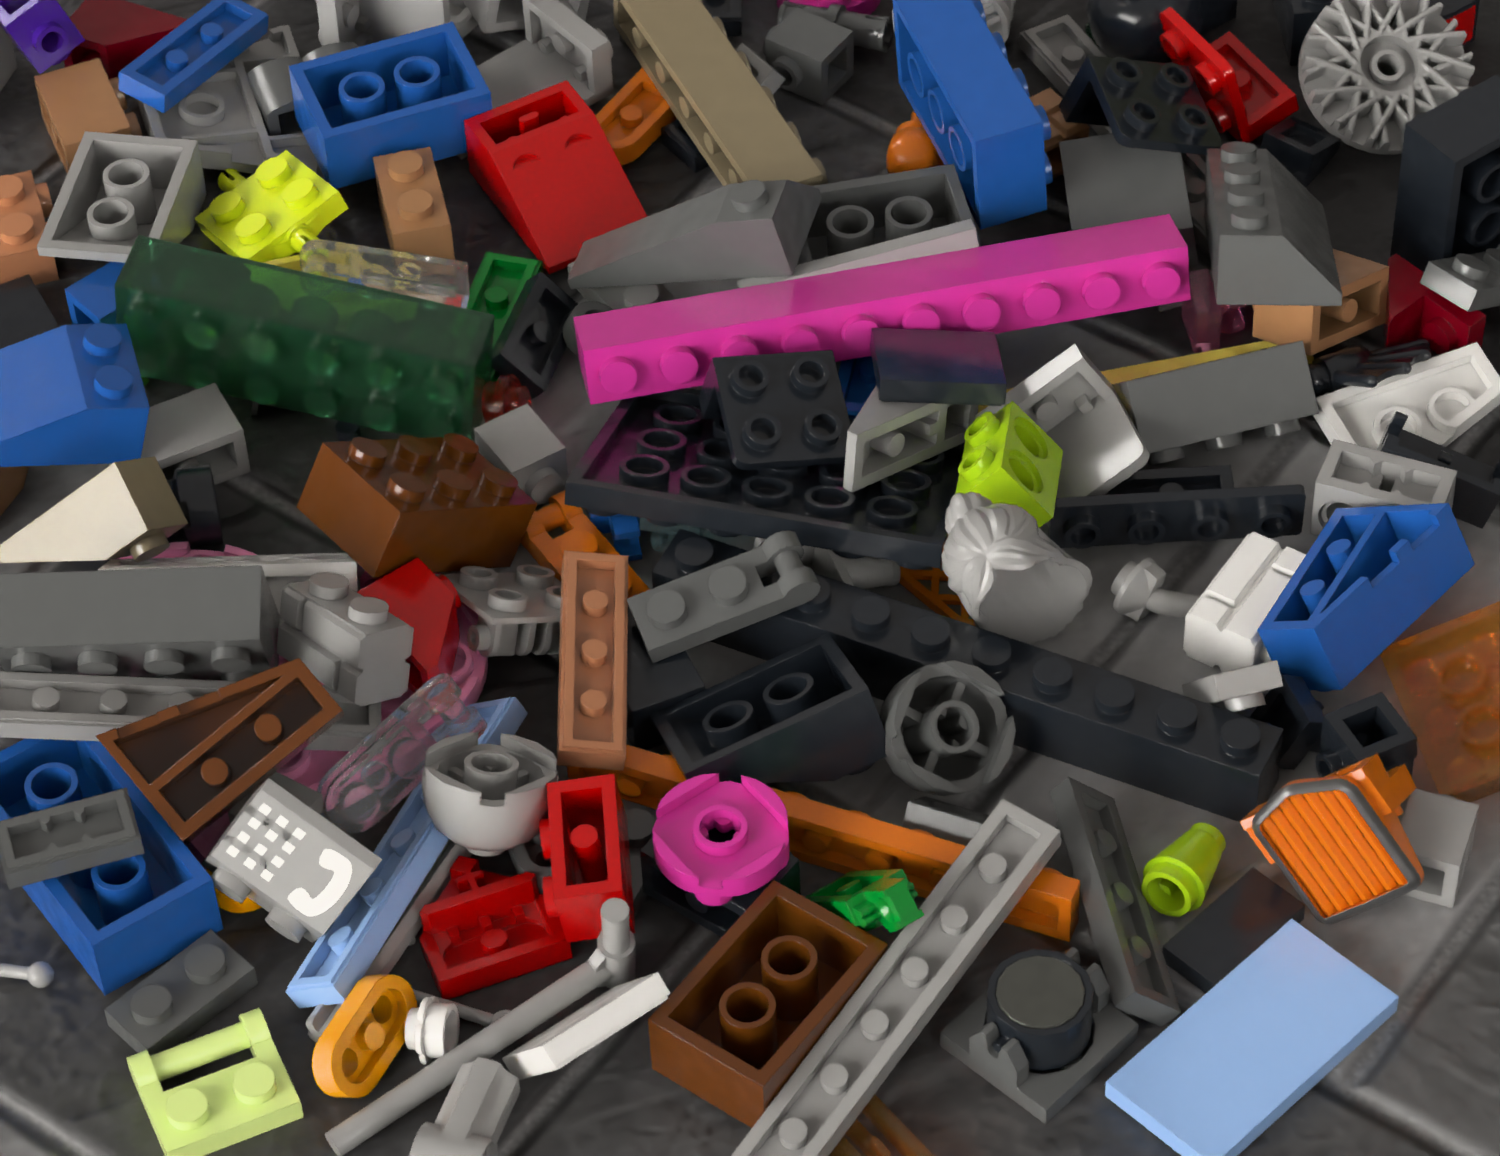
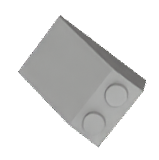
[37,131,207,265]

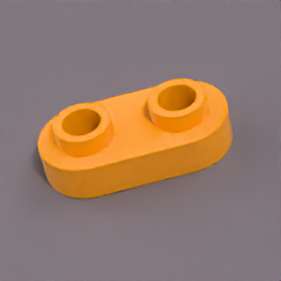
[312,975,417,1098]

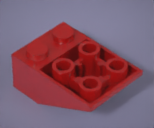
[464,80,648,274]

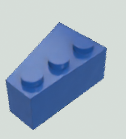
[1258,503,1475,692]

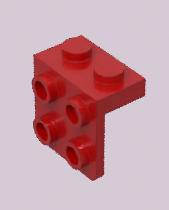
[1159,7,1299,143]

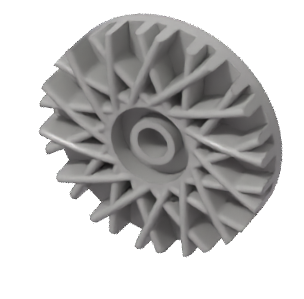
[1298,0,1475,155]

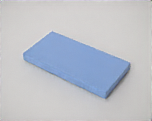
[1105,918,1399,1156]

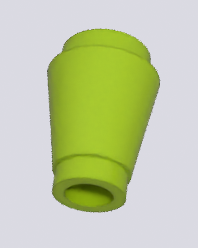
[1141,822,1226,917]

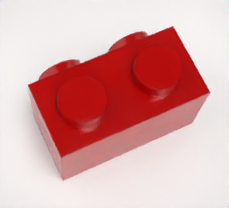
[539,774,635,943]

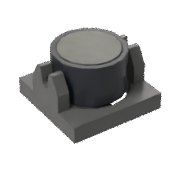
[940,947,1138,1124]

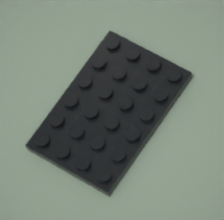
[565,388,965,570]

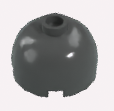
[880,660,1016,796]

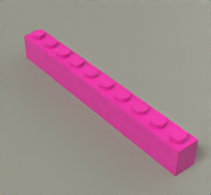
[573,214,1191,405]

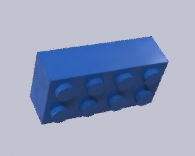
[892,0,1053,230]
[0,739,223,996]

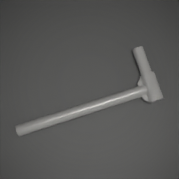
[325,898,636,1156]

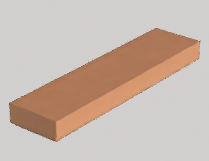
[557,550,628,771]

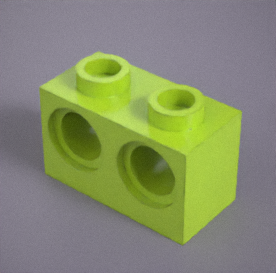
[955,401,1063,528]

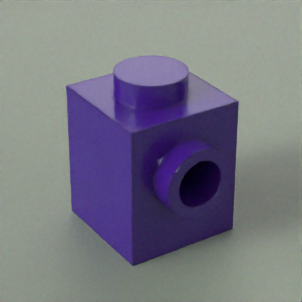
[0,0,85,74]

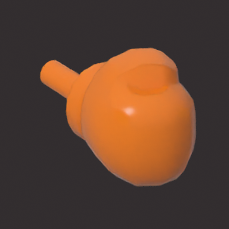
[886,111,944,174]

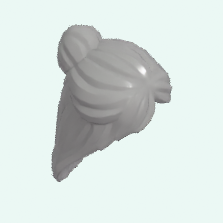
[941,492,1093,644]

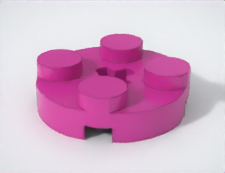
[652,773,790,906]

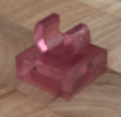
[1181,269,1247,354]

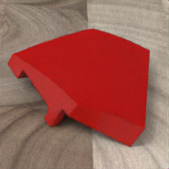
[419,855,573,1000]

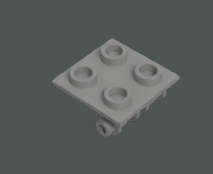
[435,565,561,657]

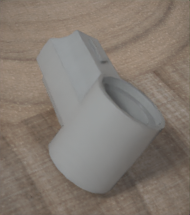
[409,1057,520,1156]

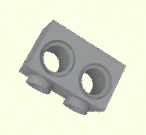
[1310,439,1457,536]

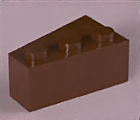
[96,658,345,844]

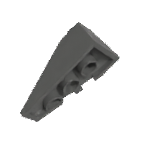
[567,180,822,289]

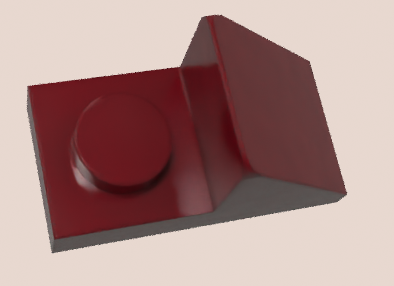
[1383,253,1486,355]

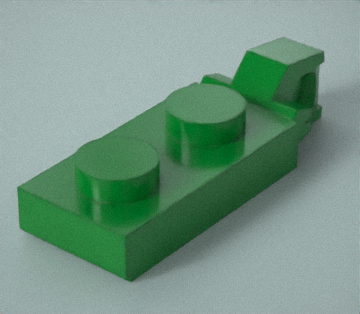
[805,869,924,933]

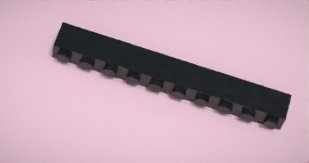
[652,528,1284,822]

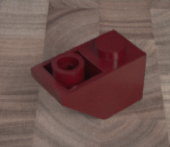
[64,0,187,79]

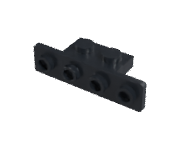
[1048,465,1306,549]

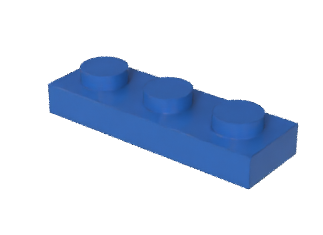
[119,0,269,113]

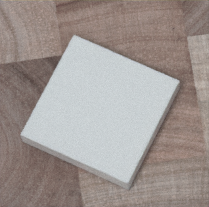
[502,972,670,1080]

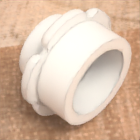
[405,996,460,1065]

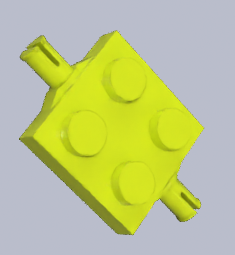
[194,150,349,275]

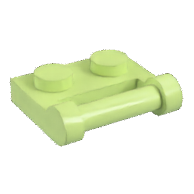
[126,1008,304,1156]

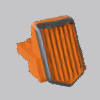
[1240,753,1425,924]

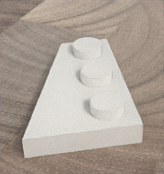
[1313,342,1500,450]

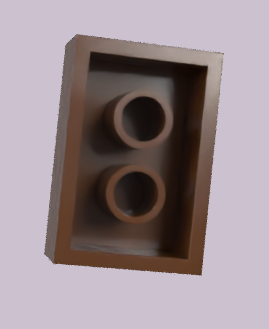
[297,433,538,578]
[648,880,888,1128]

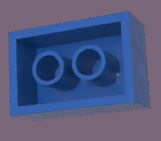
[289,21,492,189]

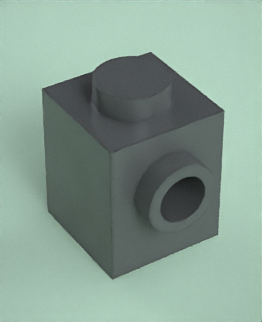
[763,7,854,105]

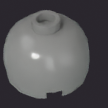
[422,732,559,856]

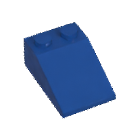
[0,323,150,467]

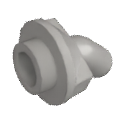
[1111,557,1200,622]

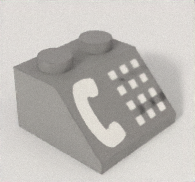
[201,778,382,943]

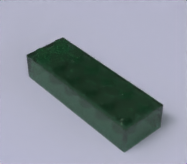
[115,235,495,441]

